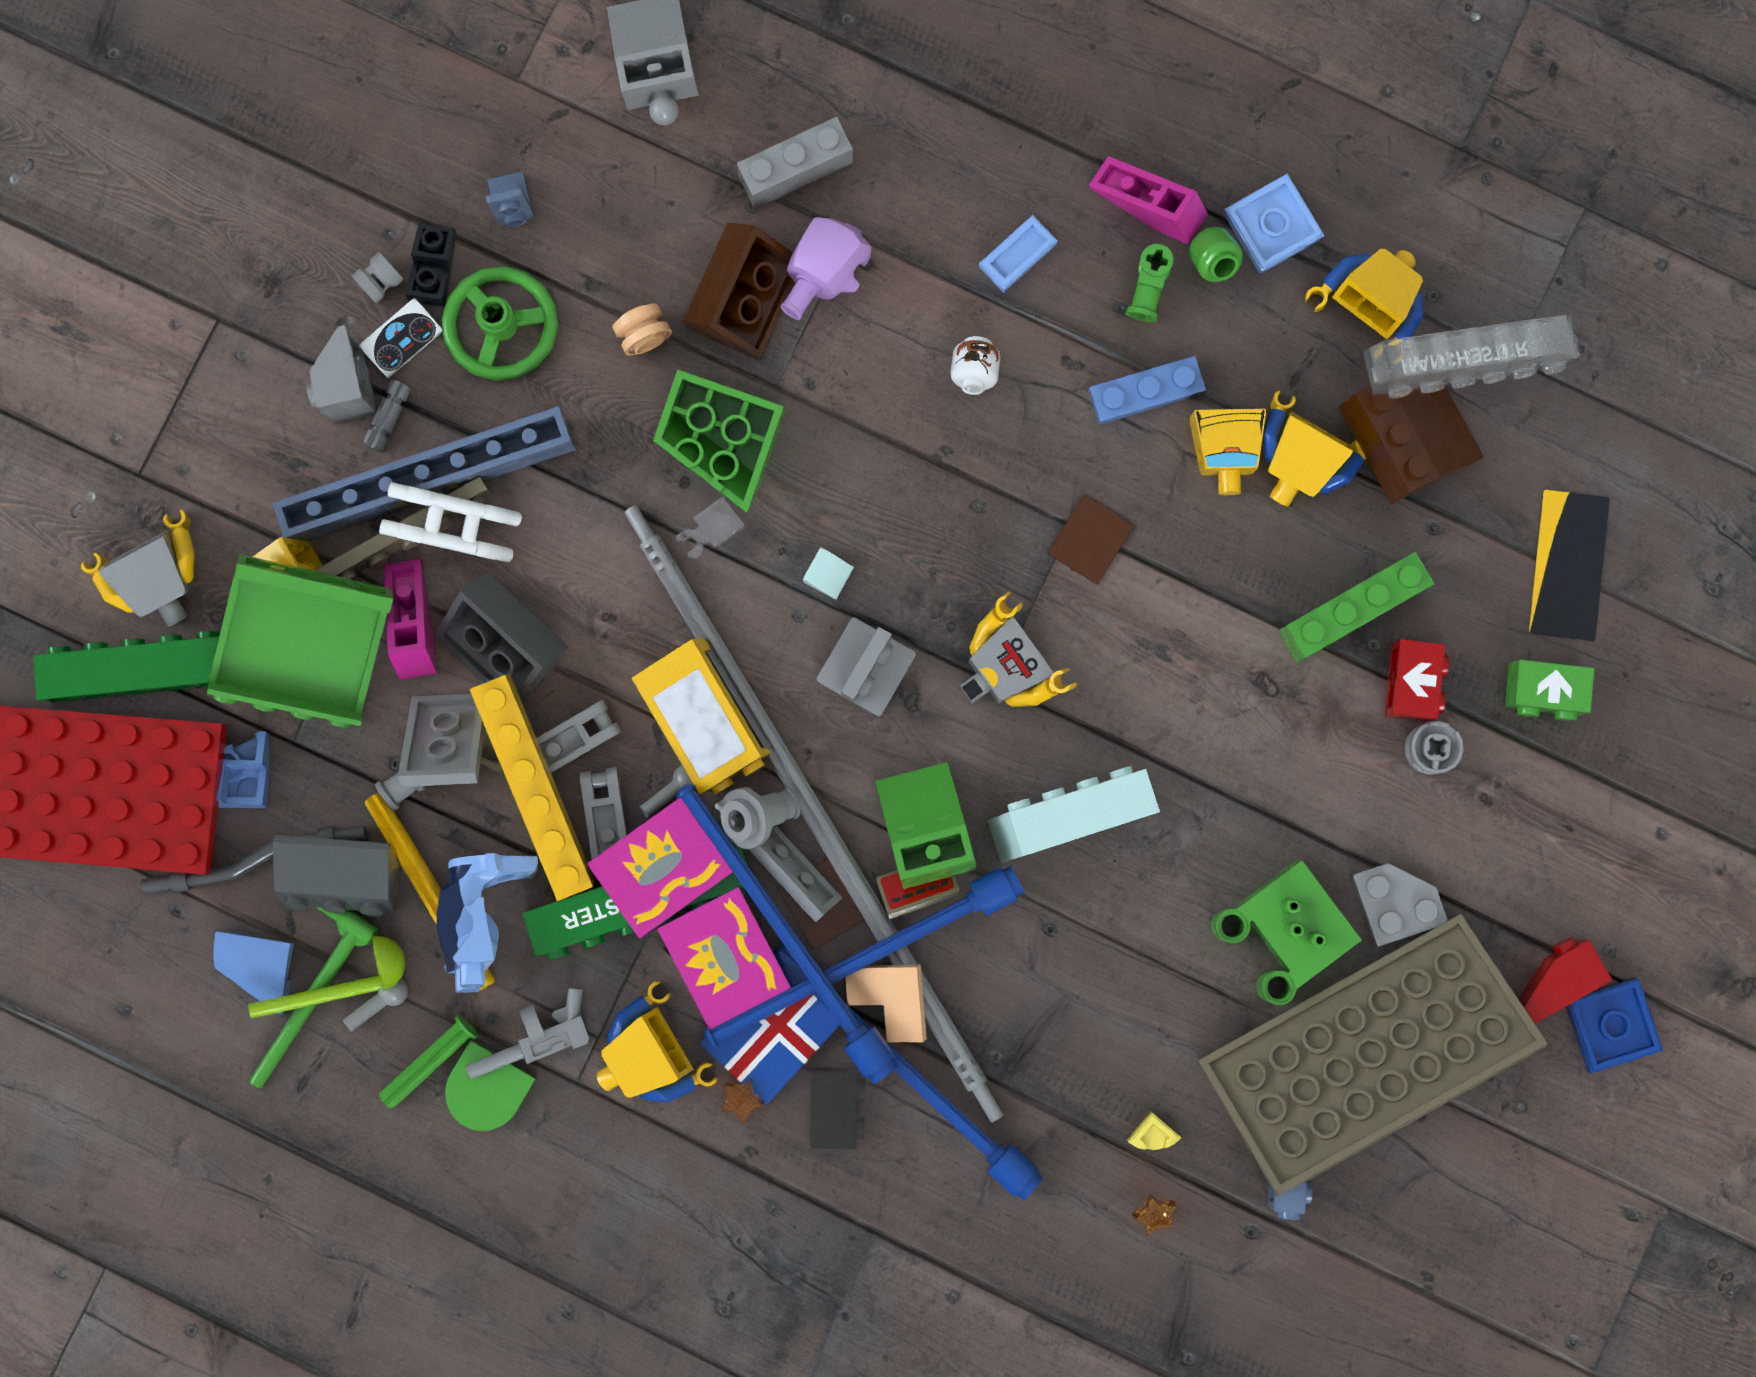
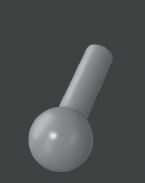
[639,765,697,818]
[342,978,409,1032]

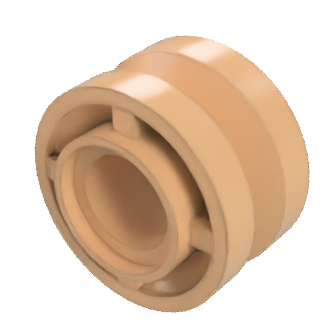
[612,303,672,356]

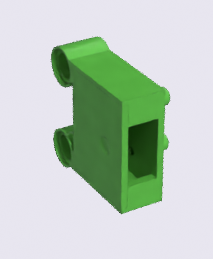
[1211,860,1362,1005]

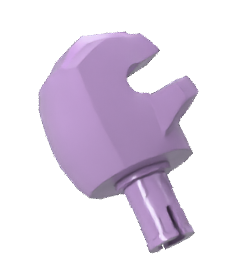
[780,217,872,320]

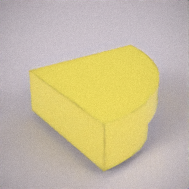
[1127,1111,1181,1150]

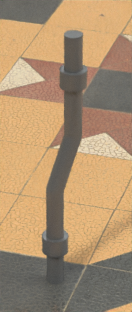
[141,825,367,894]

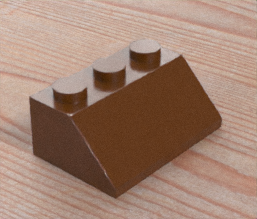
[683,222,795,359]

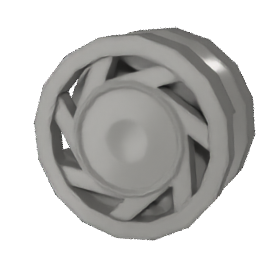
[1404,721,1464,775]

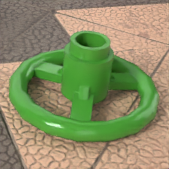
[441,266,559,381]

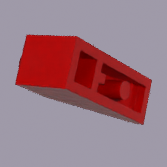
[1518,937,1612,1024]

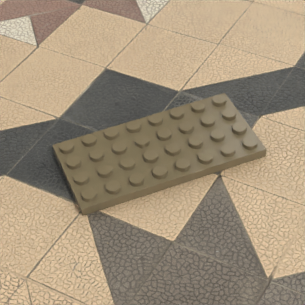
[1198,914,1548,1197]

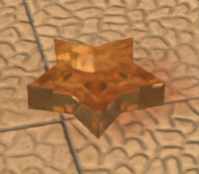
[721,1079,765,1124]
[1132,1195,1176,1236]

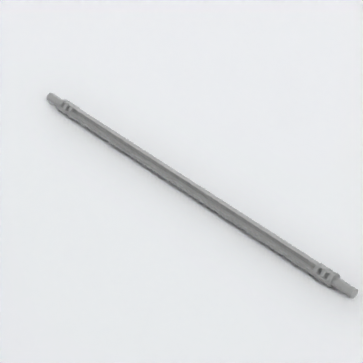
[624,505,1004,1123]

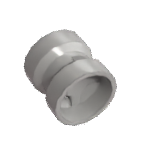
[351,252,404,304]

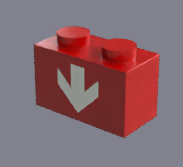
[1385,639,1449,722]

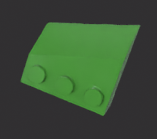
[653,369,787,513]

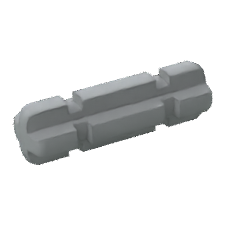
[364,380,410,451]

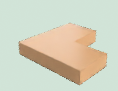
[845,964,927,1042]

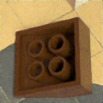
[1339,361,1484,504]

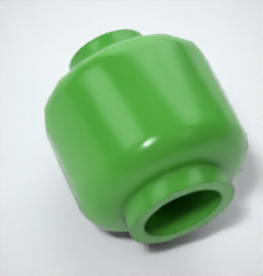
[1189,226,1243,282]

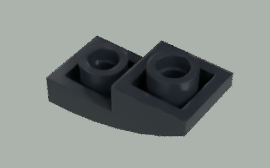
[406,223,456,307]

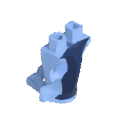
[437,853,538,993]

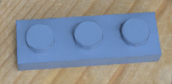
[1088,356,1206,425]

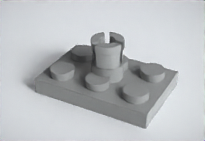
[398,694,485,787]

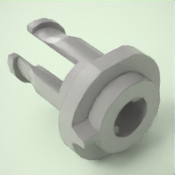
[715,787,801,849]

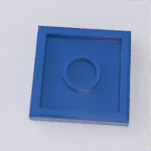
[1566,977,1663,1073]

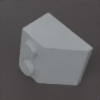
[306,325,377,424]

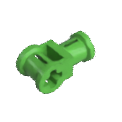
[1125,244,1174,323]

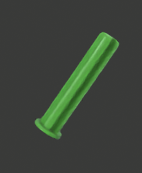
[379,1014,479,1109]

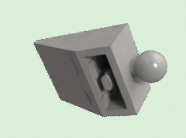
[607,0,699,126]

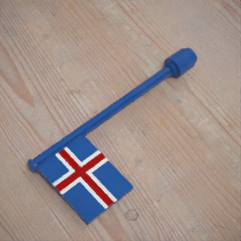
[700,945,1043,1200]

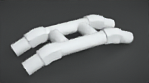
[379,482,522,562]

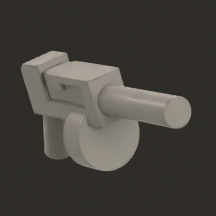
[465,988,590,1080]

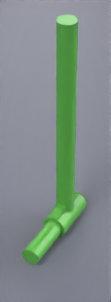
[249,907,380,1089]

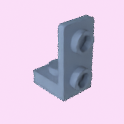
[486,171,535,227]

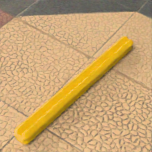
[365,793,494,991]

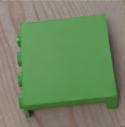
[207,554,393,728]

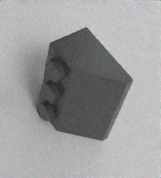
[434,572,569,703]
[273,835,402,916]

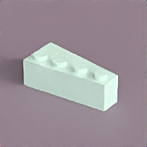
[987,766,1160,863]

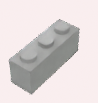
[737,117,853,209]

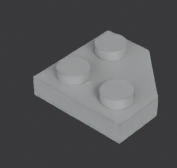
[1350,863,1448,947]

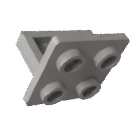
[817,617,916,717]

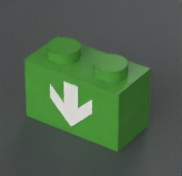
[1505,660,1594,721]

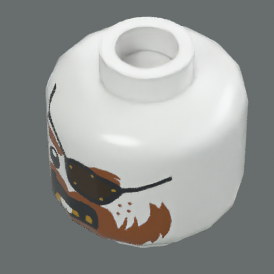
[951,336,1000,395]

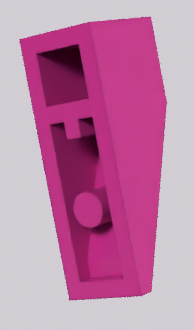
[1089,156,1208,245]
[384,558,437,680]

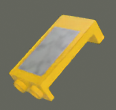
[631,637,771,795]

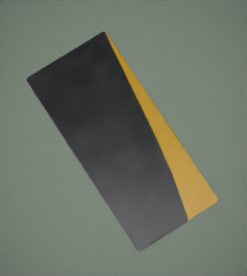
[1529,490,1609,641]

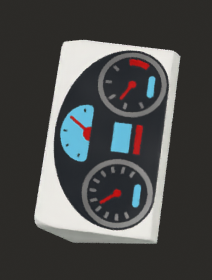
[359,298,443,379]

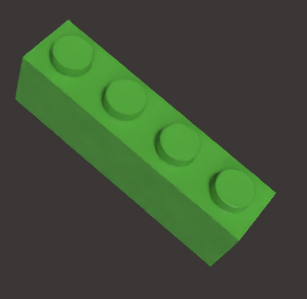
[1278,552,1435,662]

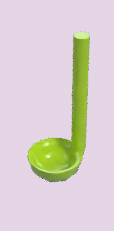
[248,936,406,1019]

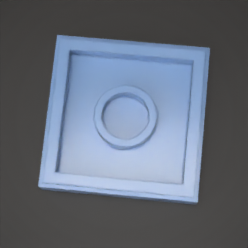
[1223,174,1325,274]

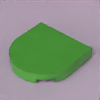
[445,1040,537,1131]

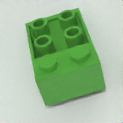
[875,762,977,889]

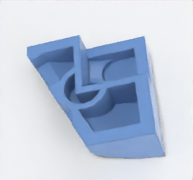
[216,731,270,809]
[213,931,294,1015]

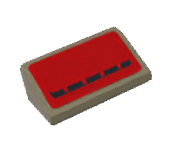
[876,870,961,919]

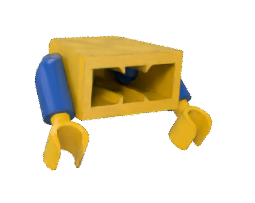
[1305,249,1423,366]
[1262,391,1366,507]
[597,981,718,1103]

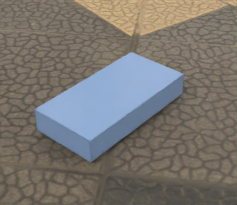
[979,215,1058,293]

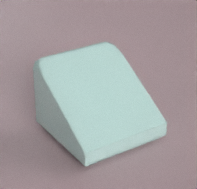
[803,547,854,600]

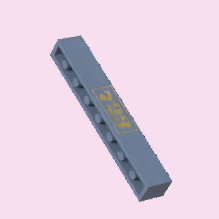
[272,406,577,541]

